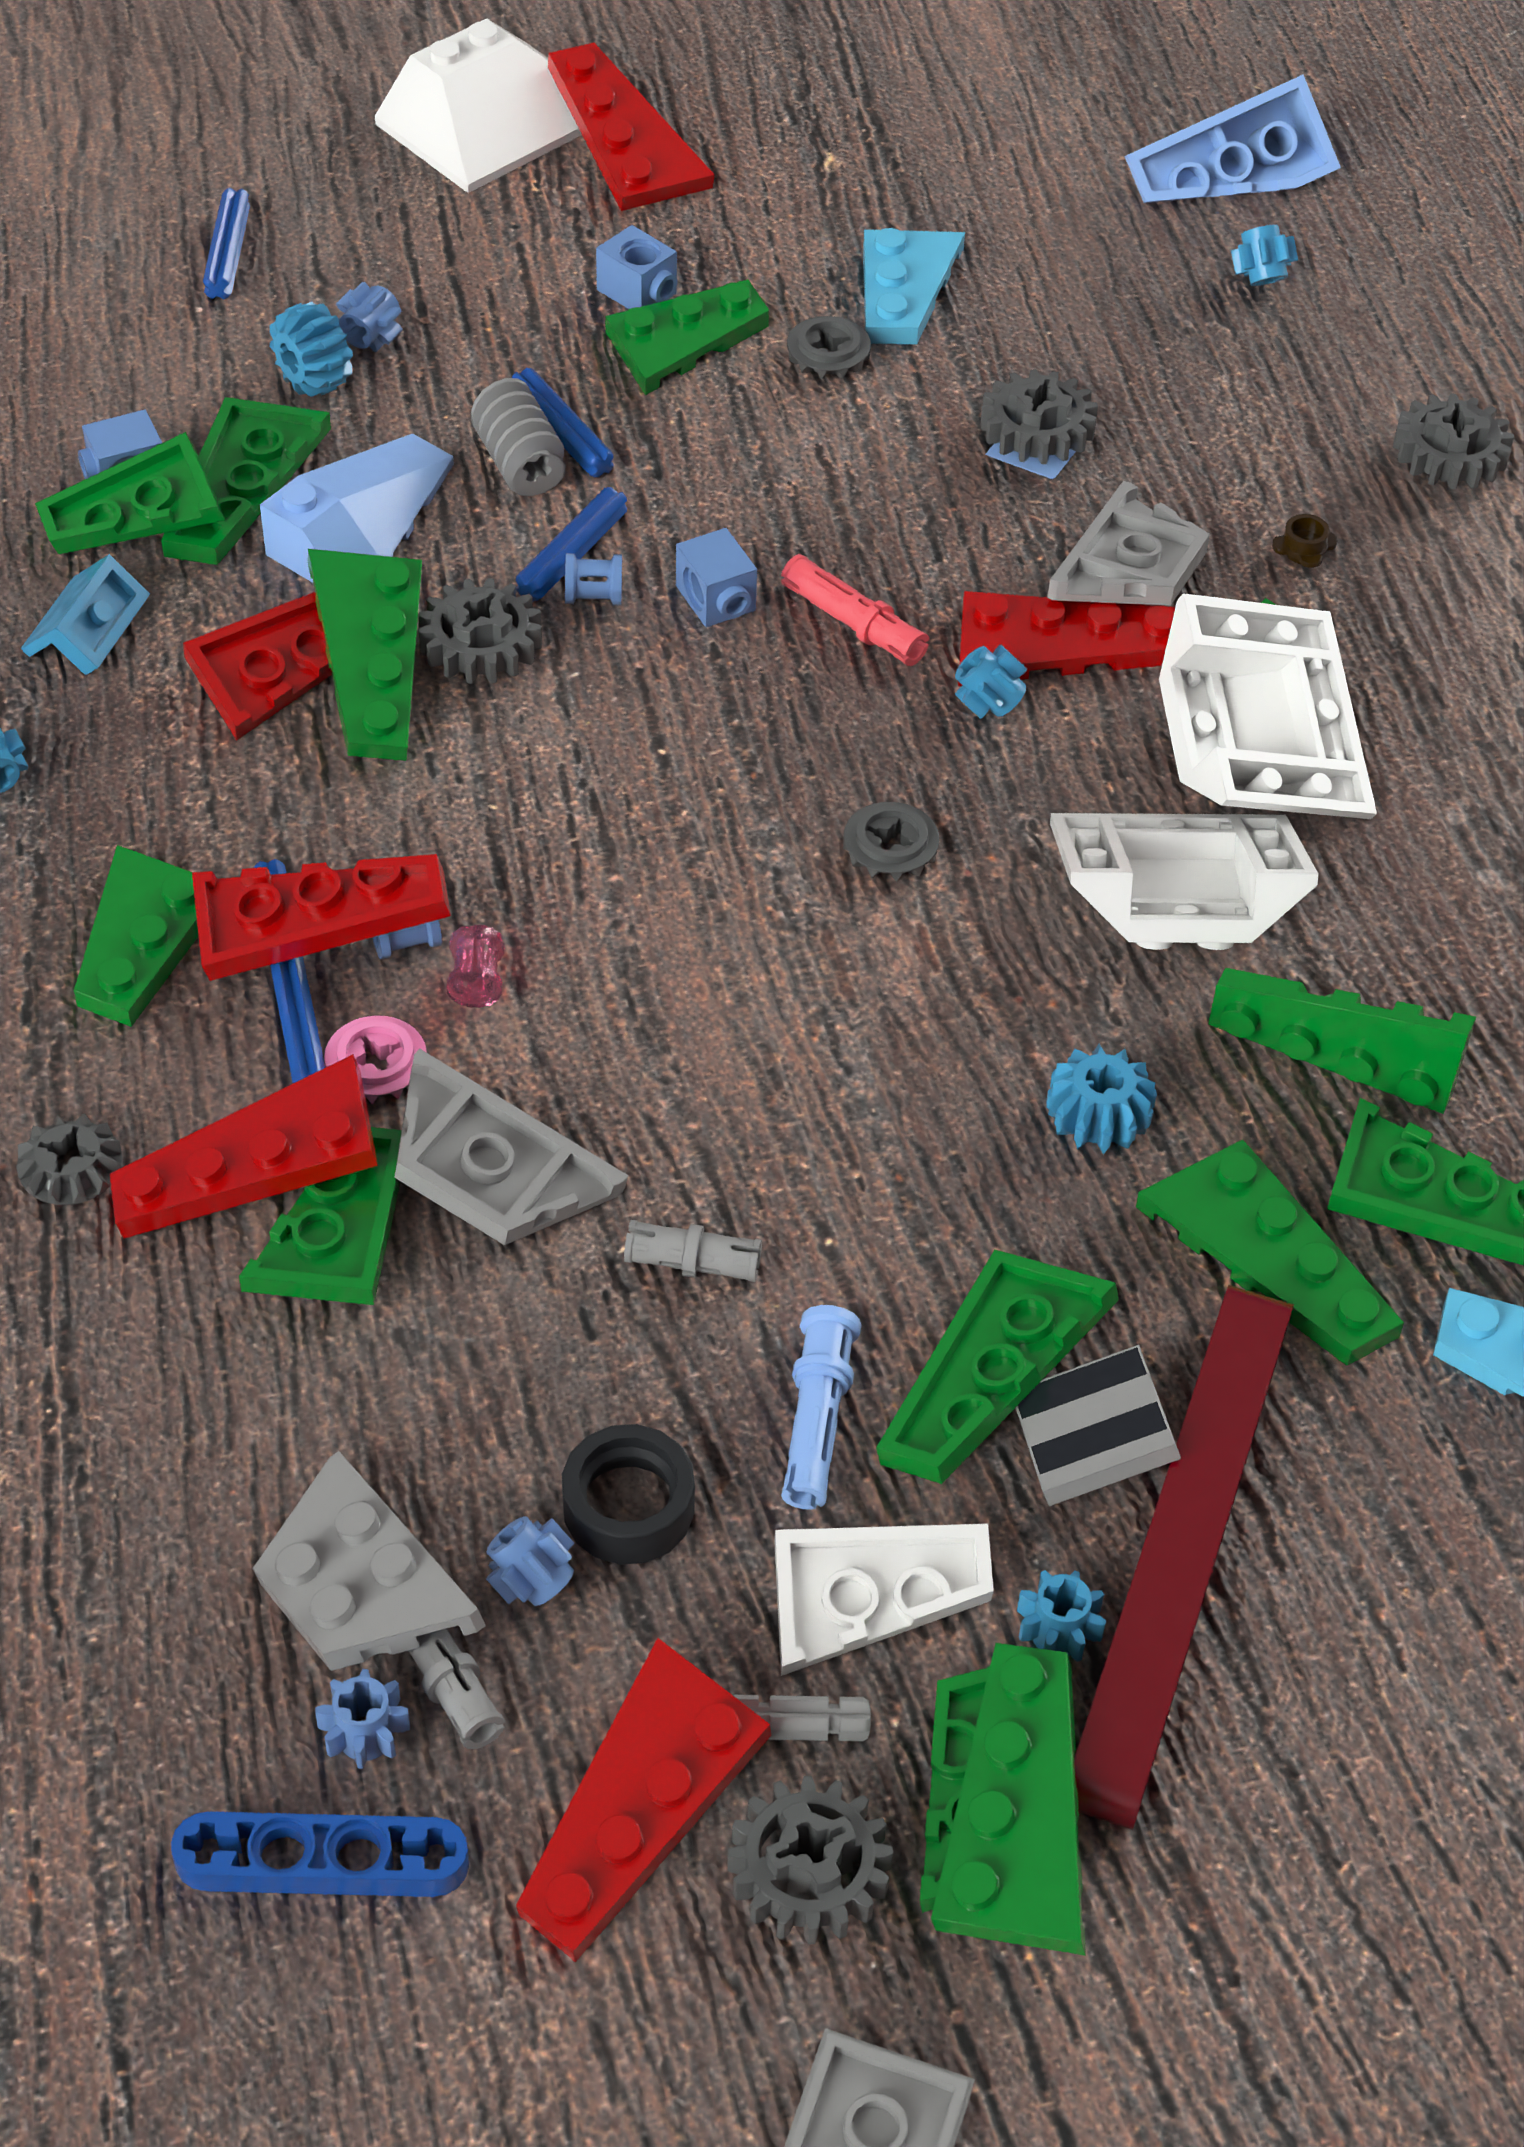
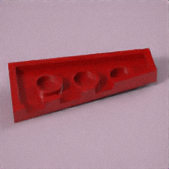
[183,592,332,741]

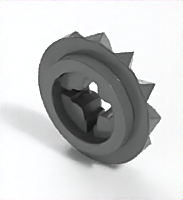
[787,316,871,379]
[843,802,939,882]
[16,1113,123,1205]

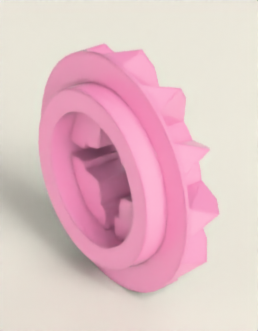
[324,1016,427,1105]

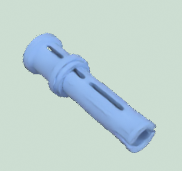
[781,1305,861,1510]

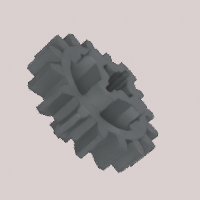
[980,369,1098,464]
[1393,393,1514,490]
[418,578,542,684]
[727,1776,893,1944]

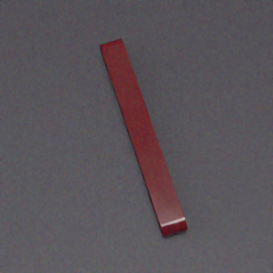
[1074,1285,1294,1830]

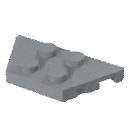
[1047,481,1210,606]
[394,1048,629,1245]
[252,1451,486,1671]

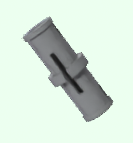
[624,1220,762,1282]
[408,1628,505,1749]

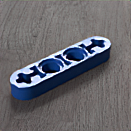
[171,1811,469,1897]

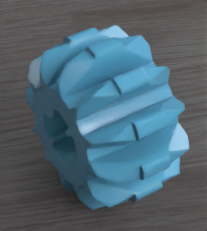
[270,301,353,397]
[1046,1043,1157,1155]

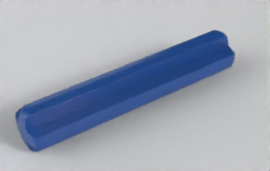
[203,188,250,299]
[511,368,614,478]
[515,487,627,602]

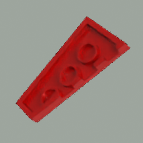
[548,42,715,211]
[958,591,1176,686]
[192,854,451,981]
[110,1054,378,1239]
[516,1638,772,1962]

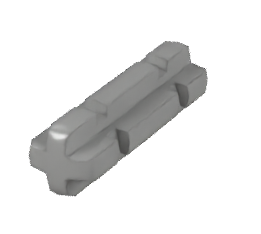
[733,1694,871,1741]

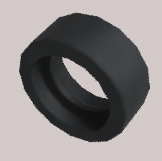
[562,1424,695,1565]

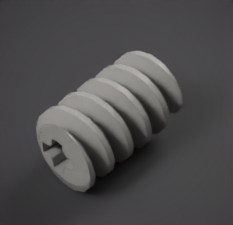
[471,378,566,496]

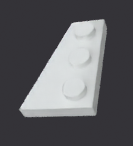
[774,1524,994,1676]

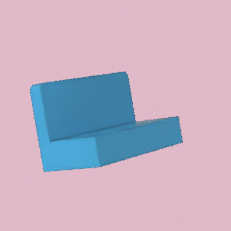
[21,554,150,675]

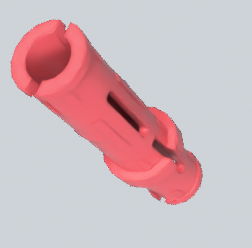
[781,554,929,666]

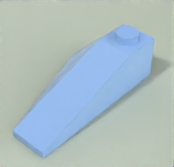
[1124,75,1341,203]
[260,433,454,583]

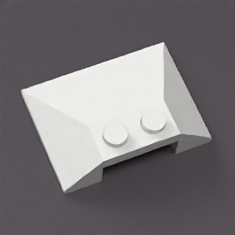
[375,19,582,193]
[1159,593,1377,819]
[1050,813,1319,950]

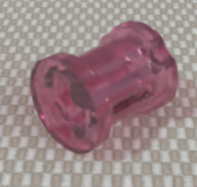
[446,925,505,1008]

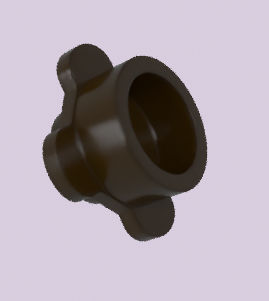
[1272,514,1337,568]

